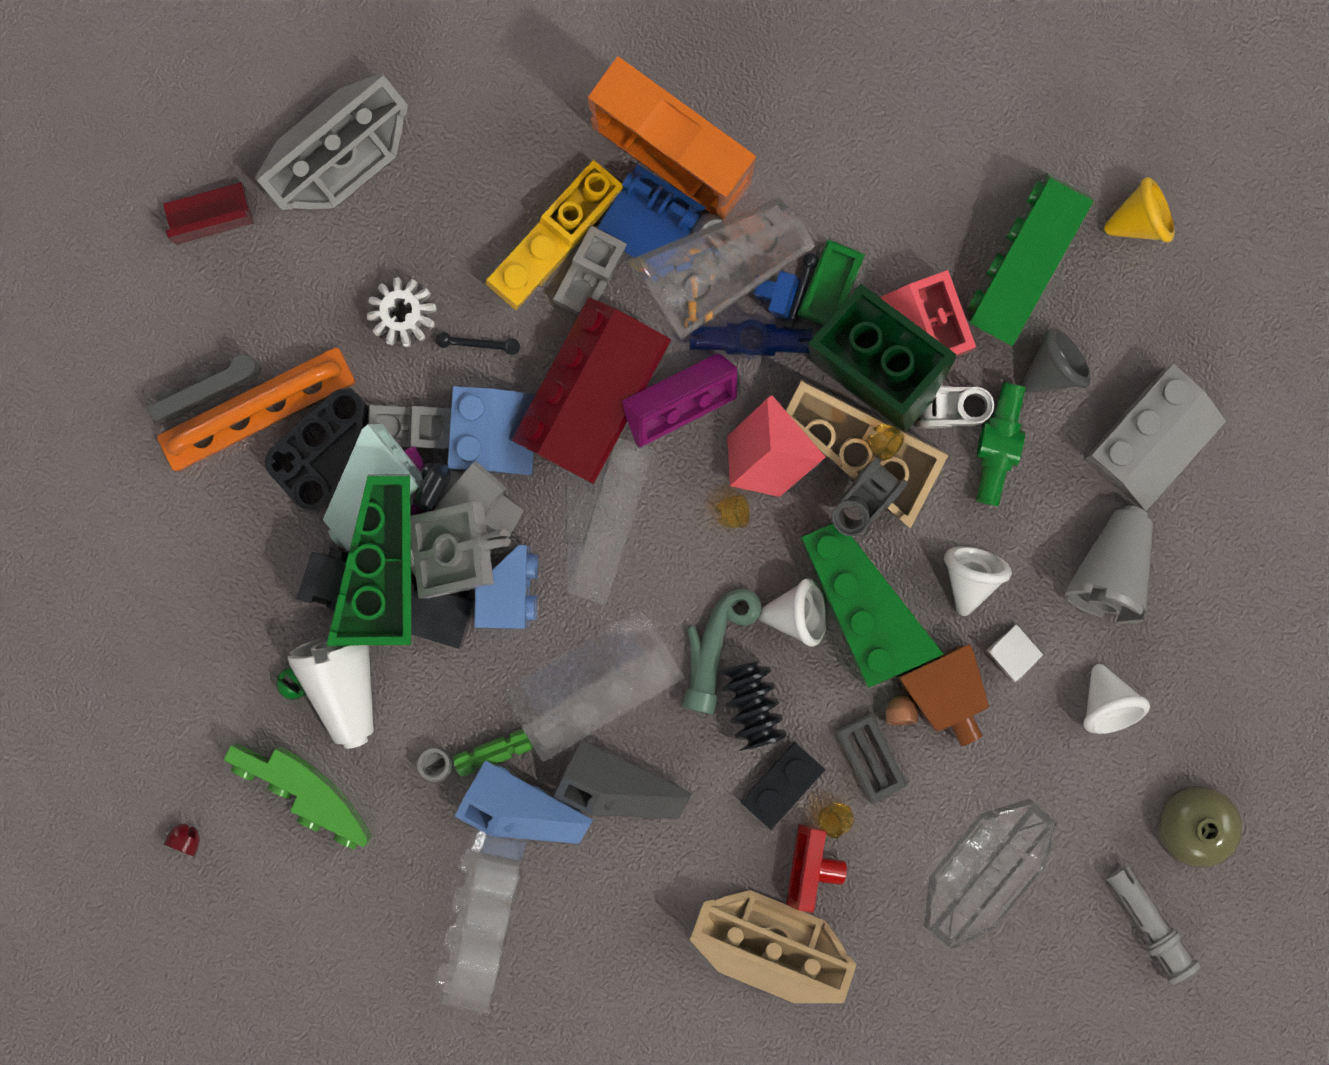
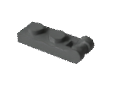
[148,354,261,424]

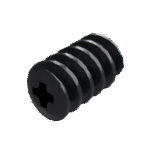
[719,661,787,751]

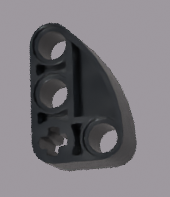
[265,389,367,512]

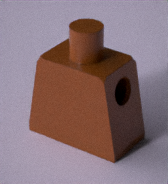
[896,643,989,747]

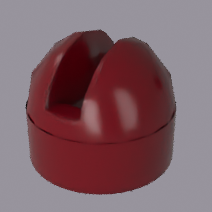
[164,823,200,857]

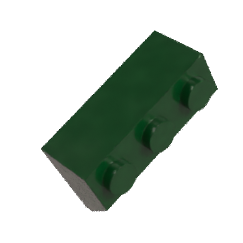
[808,284,957,433]

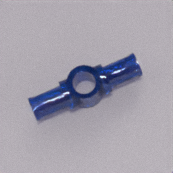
[689,319,813,359]

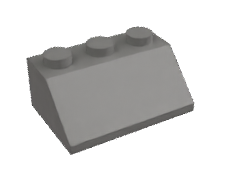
[1084,364,1226,511]

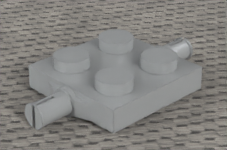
[410,501,511,598]

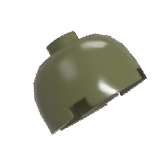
[1158,786,1243,868]

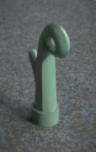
[682,588,761,715]

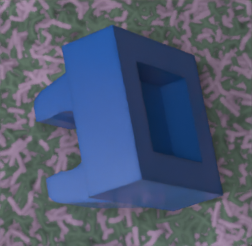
[753,271,799,319]

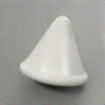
[944,546,1012,616]
[758,578,827,647]
[1083,664,1150,734]

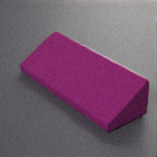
[623,353,737,448]

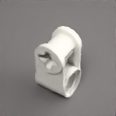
[916,386,994,429]

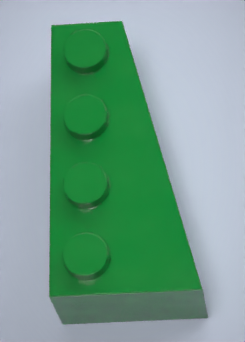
[966,173,1094,347]
[326,474,411,646]
[799,523,944,688]

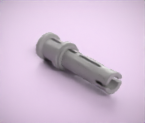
[1106,865,1201,985]

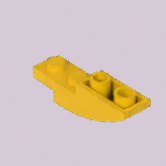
[485,159,624,310]

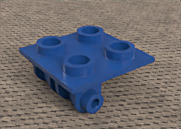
[597,164,706,276]

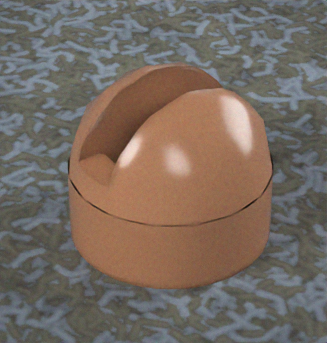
[885,695,918,725]

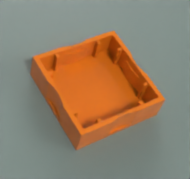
[587,56,757,221]

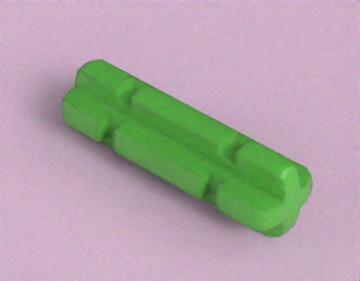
[453,729,532,777]

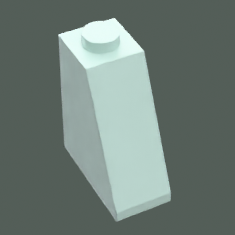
[323,424,424,551]

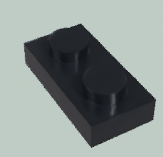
[741,742,826,830]

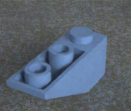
[455,760,593,844]

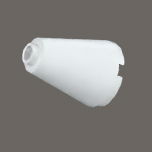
[287,636,374,749]

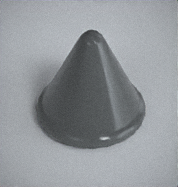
[1021,328,1091,393]

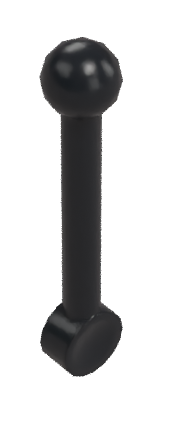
[783,253,818,335]
[435,332,520,355]

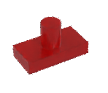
[786,824,847,913]

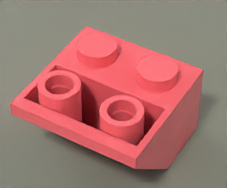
[880,270,976,357]

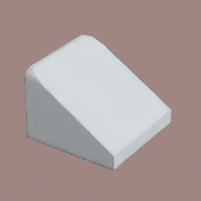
[986,624,1043,682]

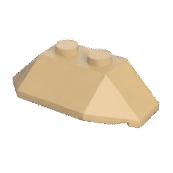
[689,890,856,1003]

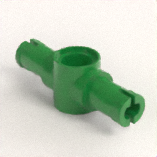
[976,382,1026,507]

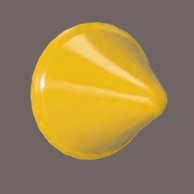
[1104,177,1175,243]

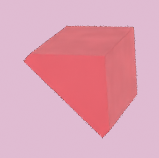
[727,395,826,497]

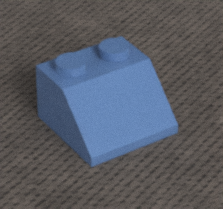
[448,386,536,476]

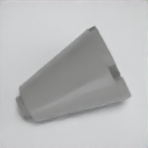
[1065,506,1154,624]

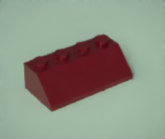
[511,297,671,484]

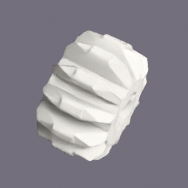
[367,277,437,347]

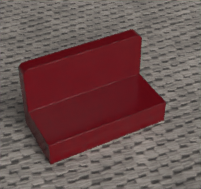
[163,182,254,245]

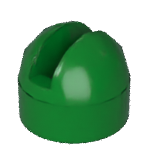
[276,667,306,700]

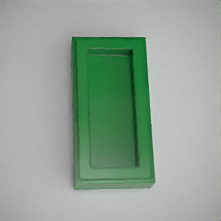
[797,240,865,326]

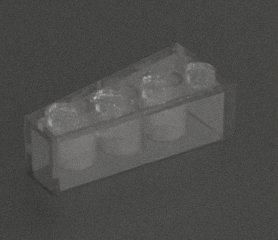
[627,198,815,340]
[436,830,528,1014]

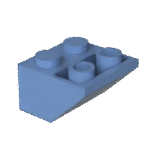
[475,545,538,629]

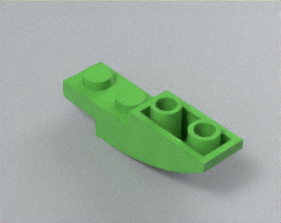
[224,743,372,849]

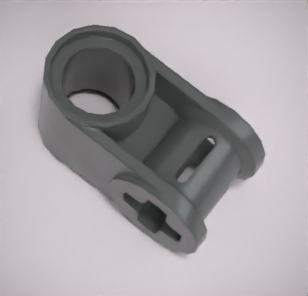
[832,456,908,536]

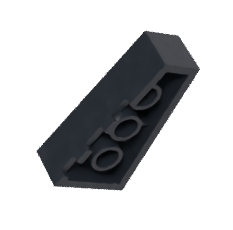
[297,547,475,649]

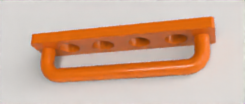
[157,347,356,471]

